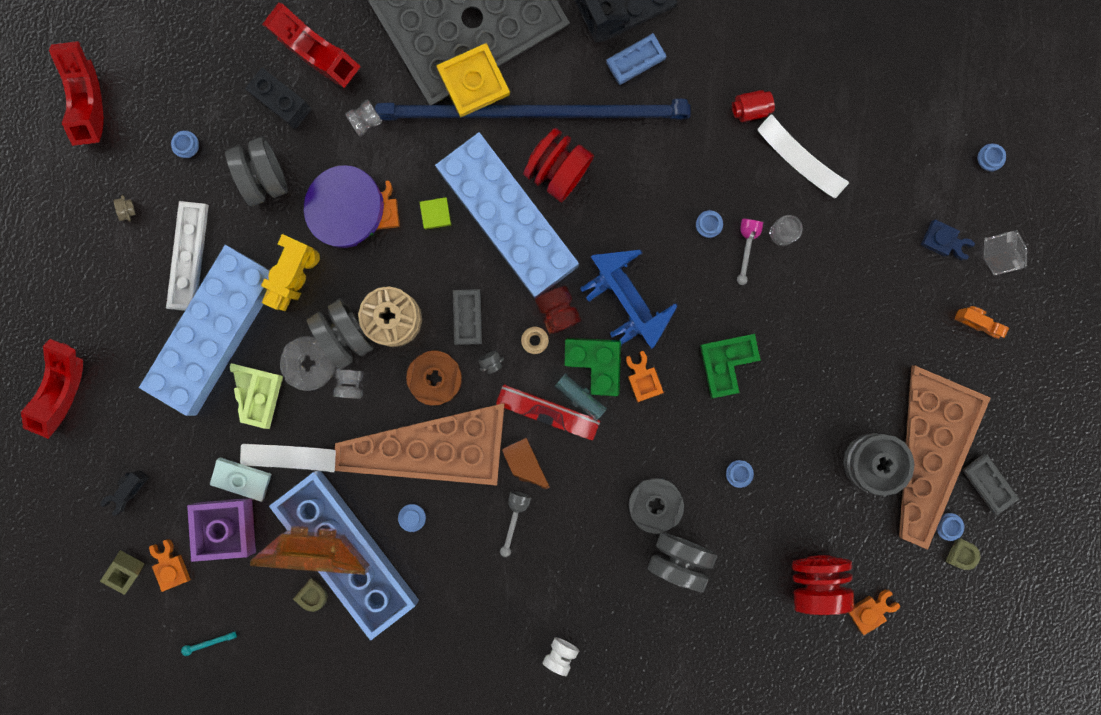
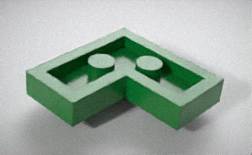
[700,334,761,398]
[565,338,621,396]

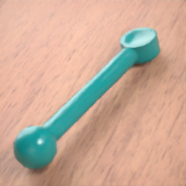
[181,631,237,656]

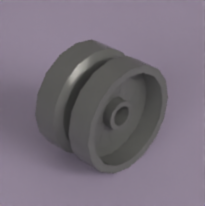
[225,136,288,207]
[307,298,373,370]
[843,433,915,496]
[647,532,718,592]

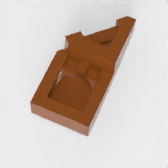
[502,438,550,489]

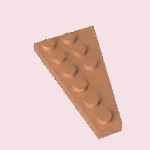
[899,365,990,549]
[335,403,505,485]

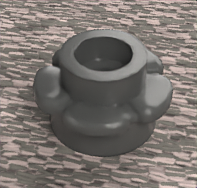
[478,350,504,374]

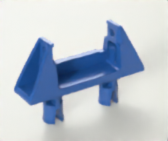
[580,250,678,349]

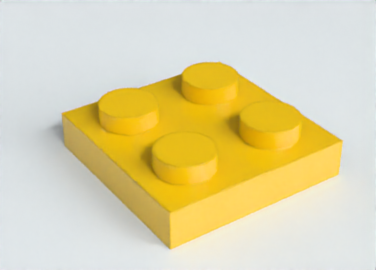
[436,43,510,118]

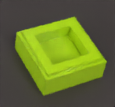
[420,198,451,230]

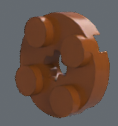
[406,351,462,405]

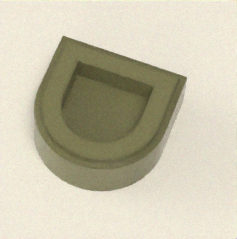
[945,538,980,570]
[293,577,328,612]

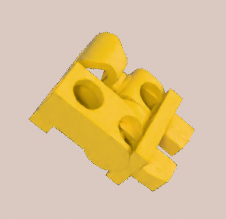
[261,234,320,312]

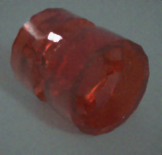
[534,286,582,335]

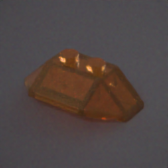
[250,526,370,575]

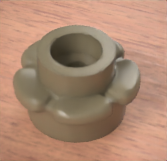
[113,195,135,222]

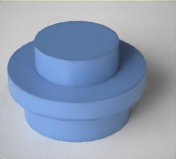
[171,131,199,158]
[978,144,1006,171]
[696,210,723,238]
[726,460,754,488]
[398,504,426,532]
[936,513,964,541]

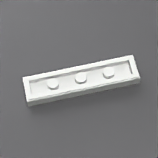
[166,201,209,311]

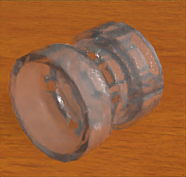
[345,99,382,137]
[770,215,803,246]
[333,369,363,399]

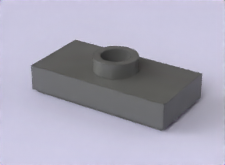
[453,289,482,345]
[962,454,1019,515]

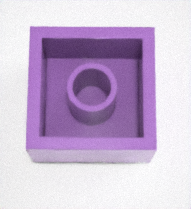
[187,498,256,562]

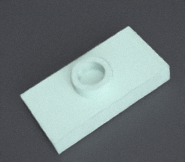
[210,458,272,502]

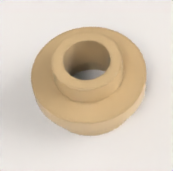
[521,327,549,354]

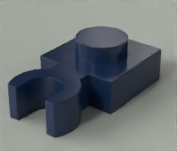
[921,219,975,260]

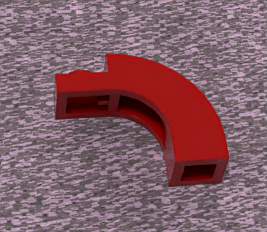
[262,3,361,88]
[49,41,103,146]
[21,339,83,439]

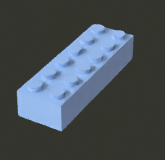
[435,132,579,299]
[139,245,270,416]
[269,470,419,641]

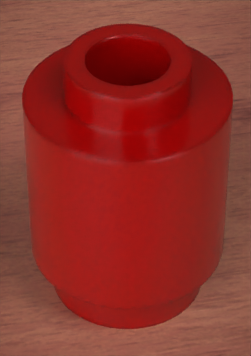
[732,90,775,122]

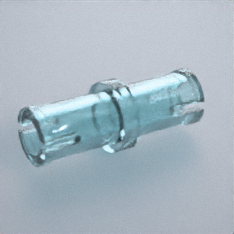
[554,373,607,421]

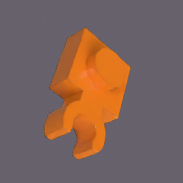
[376,181,400,230]
[954,306,1009,339]
[626,351,664,402]
[149,539,191,592]
[848,590,900,635]

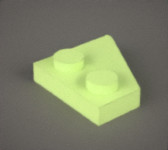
[230,363,283,429]

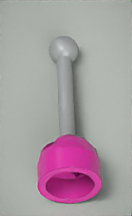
[737,219,764,285]

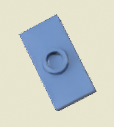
[606,33,667,85]

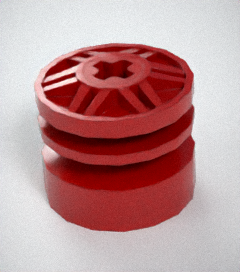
[523,128,594,202]
[792,555,855,615]

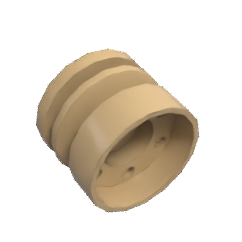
[358,287,422,347]

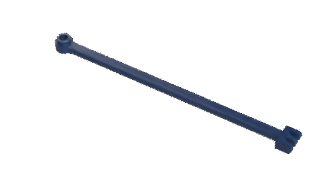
[375,99,691,120]

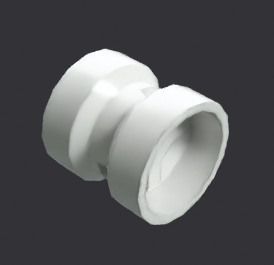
[542,637,579,676]

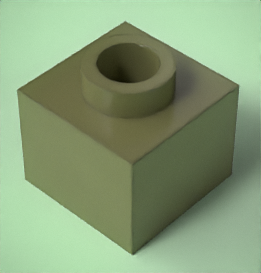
[100,550,144,595]

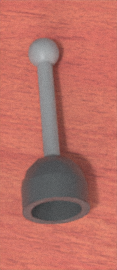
[500,491,531,557]

